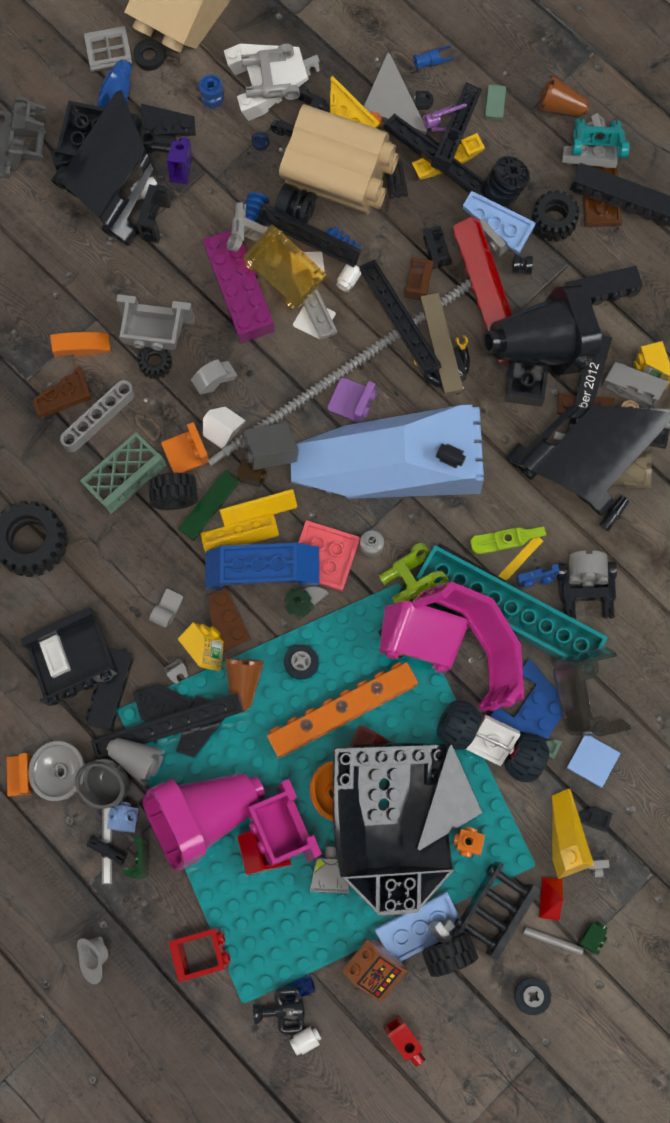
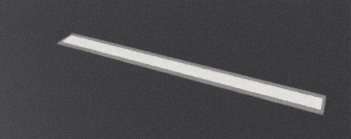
[102,808,112,884]

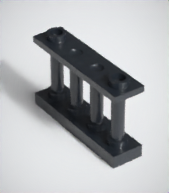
[453,861,540,960]

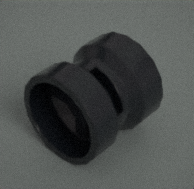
[513,255,533,275]

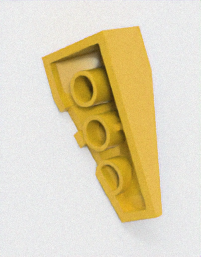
[552,789,594,879]

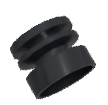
[483,156,530,206]
[274,183,316,224]

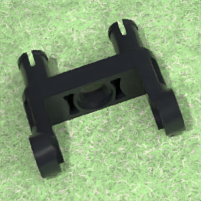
[270,84,330,137]
[557,562,617,619]

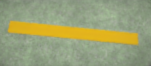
[498,537,543,581]

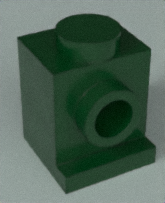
[578,921,608,955]

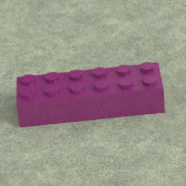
[203,229,275,344]

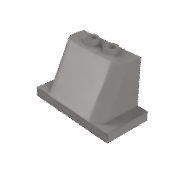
[116,294,195,351]

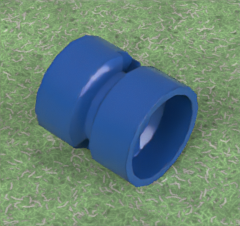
[199,74,224,108]

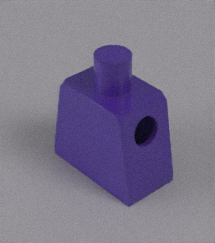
[167,137,192,184]

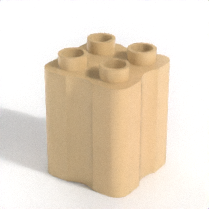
[279,104,399,214]

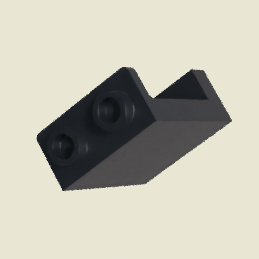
[137,184,171,244]

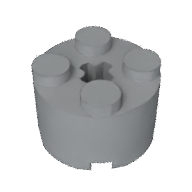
[569,551,608,588]

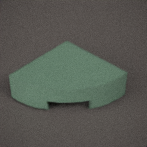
[545,740,562,760]

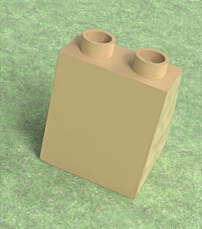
[124,0,230,53]

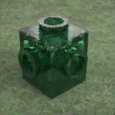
[284,588,314,621]

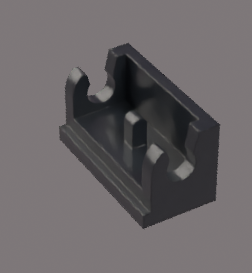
[423,226,452,269]

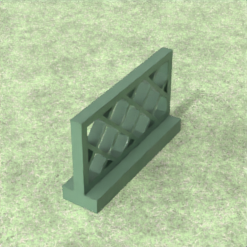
[80,432,167,514]

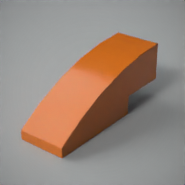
[50,332,111,357]

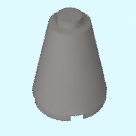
[107,738,165,786]

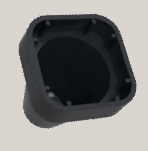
[483,284,602,376]

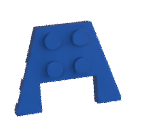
[490,659,568,740]

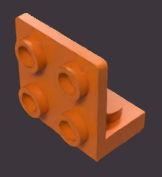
[161,422,209,473]

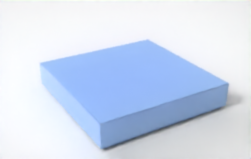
[566,734,621,788]

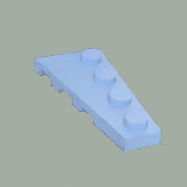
[462,191,536,255]

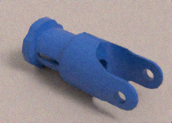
[413,45,455,71]

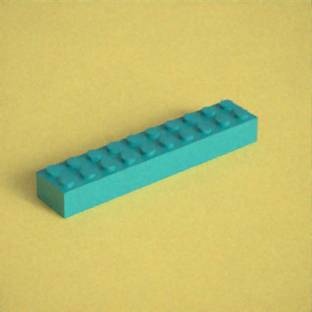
[416,545,608,675]

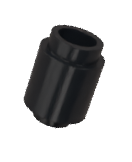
[436,443,466,469]

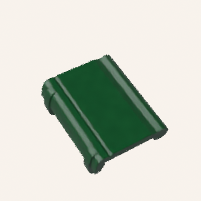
[123,836,149,879]

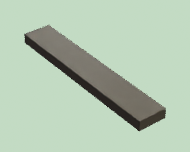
[421,293,463,396]

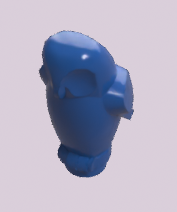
[97,59,132,108]

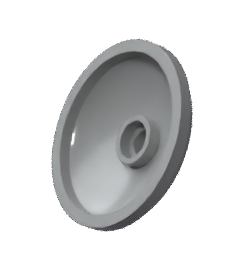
[28,741,85,801]

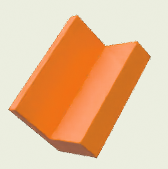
[7,753,32,797]

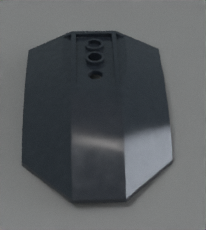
[333,743,455,916]

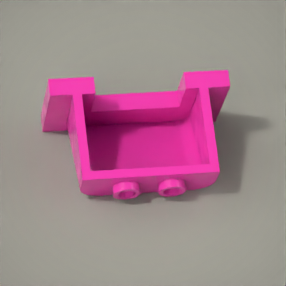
[247,779,322,866]

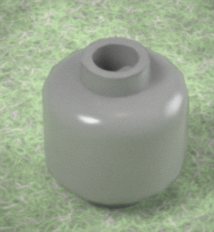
[360,530,384,557]

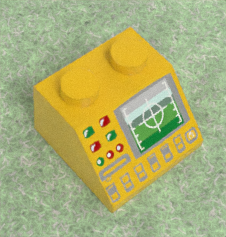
[633,341,670,389]
[178,622,224,671]

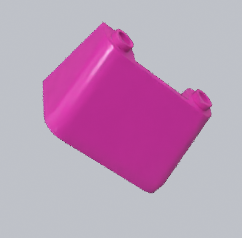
[379,601,468,673]

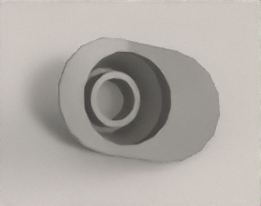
[77,936,108,984]

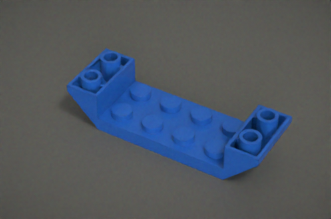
[205,543,320,590]

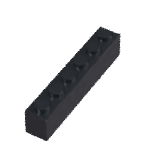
[569,163,670,227]

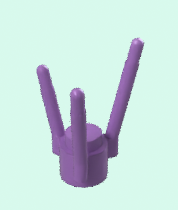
[423,103,467,132]

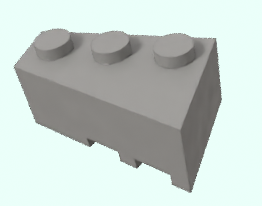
[602,362,669,409]

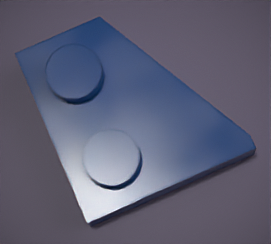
[516,564,560,588]

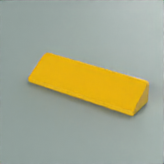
[220,489,297,526]
[200,514,279,554]

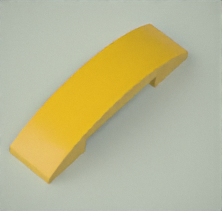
[412,133,485,179]

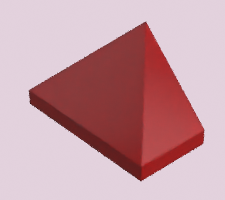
[539,877,563,920]

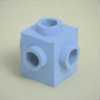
[107,802,138,833]

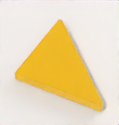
[330,76,381,129]

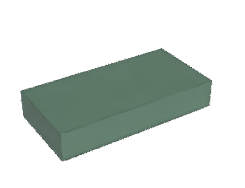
[485,85,506,121]

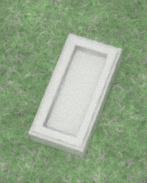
[39,634,71,678]

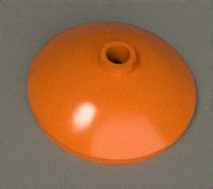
[310,761,334,822]

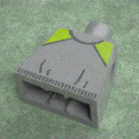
[310,847,349,894]

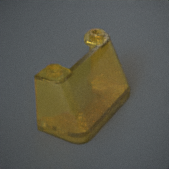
[243,224,329,309]

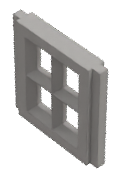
[84,26,132,72]

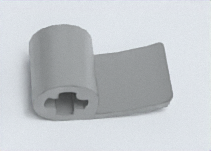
[149,589,183,629]

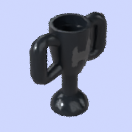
[253,986,305,1035]

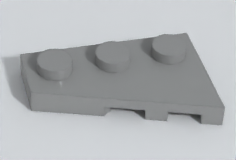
[562,145,618,168]

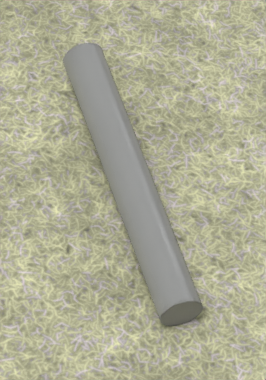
[523,927,584,955]

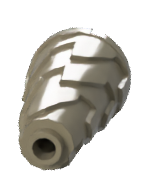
[613,451,652,490]

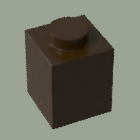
[237,459,267,487]

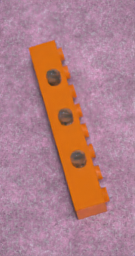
[267,662,418,759]

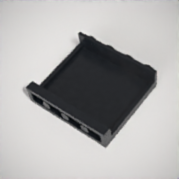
[20,607,118,706]

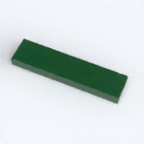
[178,470,240,541]

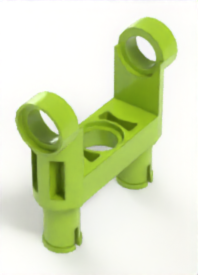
[378,543,448,604]

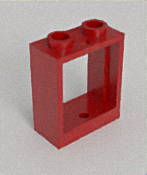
[169,928,231,983]

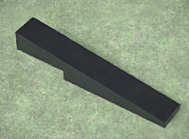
[431,82,482,173]

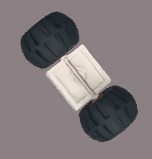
[437,700,549,782]

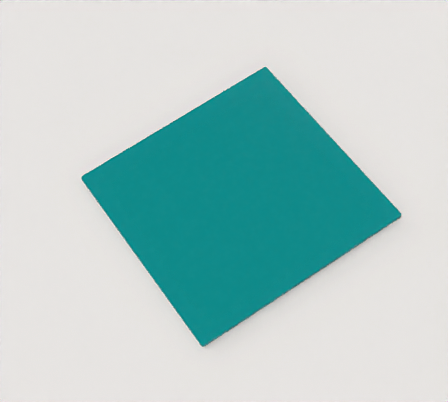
[118,584,535,1003]

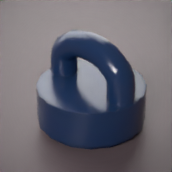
[251,132,269,151]

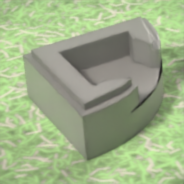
[302,586,329,606]

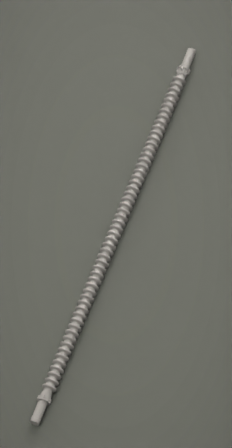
[208,278,472,466]

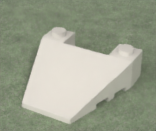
[224,44,309,121]

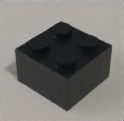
[505,361,549,407]

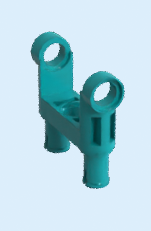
[572,118,630,158]

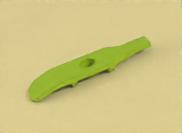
[470,526,546,555]

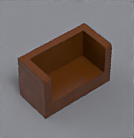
[404,257,433,301]

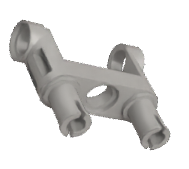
[241,44,300,100]
[227,202,281,269]

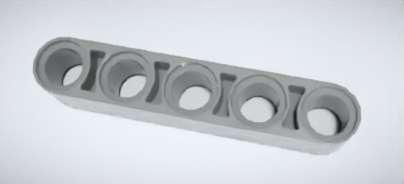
[60,380,135,452]

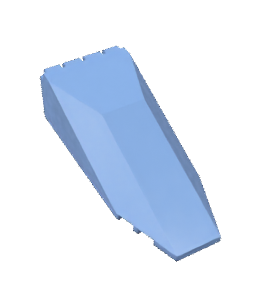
[291,405,484,499]

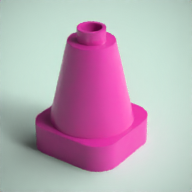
[143,773,265,872]

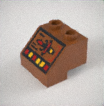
[342,940,408,1001]

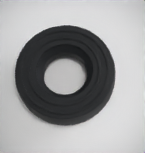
[133,39,165,71]

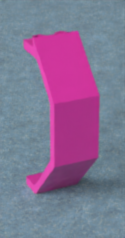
[413,582,524,712]

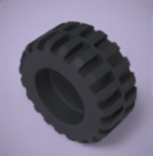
[0,501,68,577]

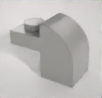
[191,359,238,395]

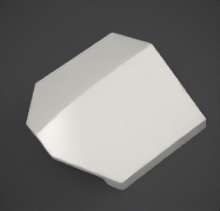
[203,407,246,448]

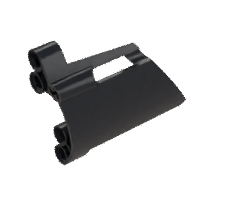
[506,406,670,516]

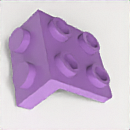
[328,378,377,423]

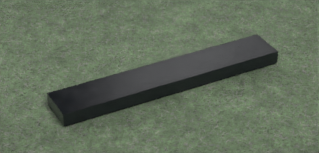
[257,203,361,268]

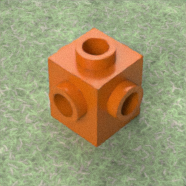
[453,827,485,858]

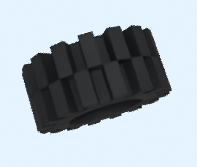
[137,347,172,379]

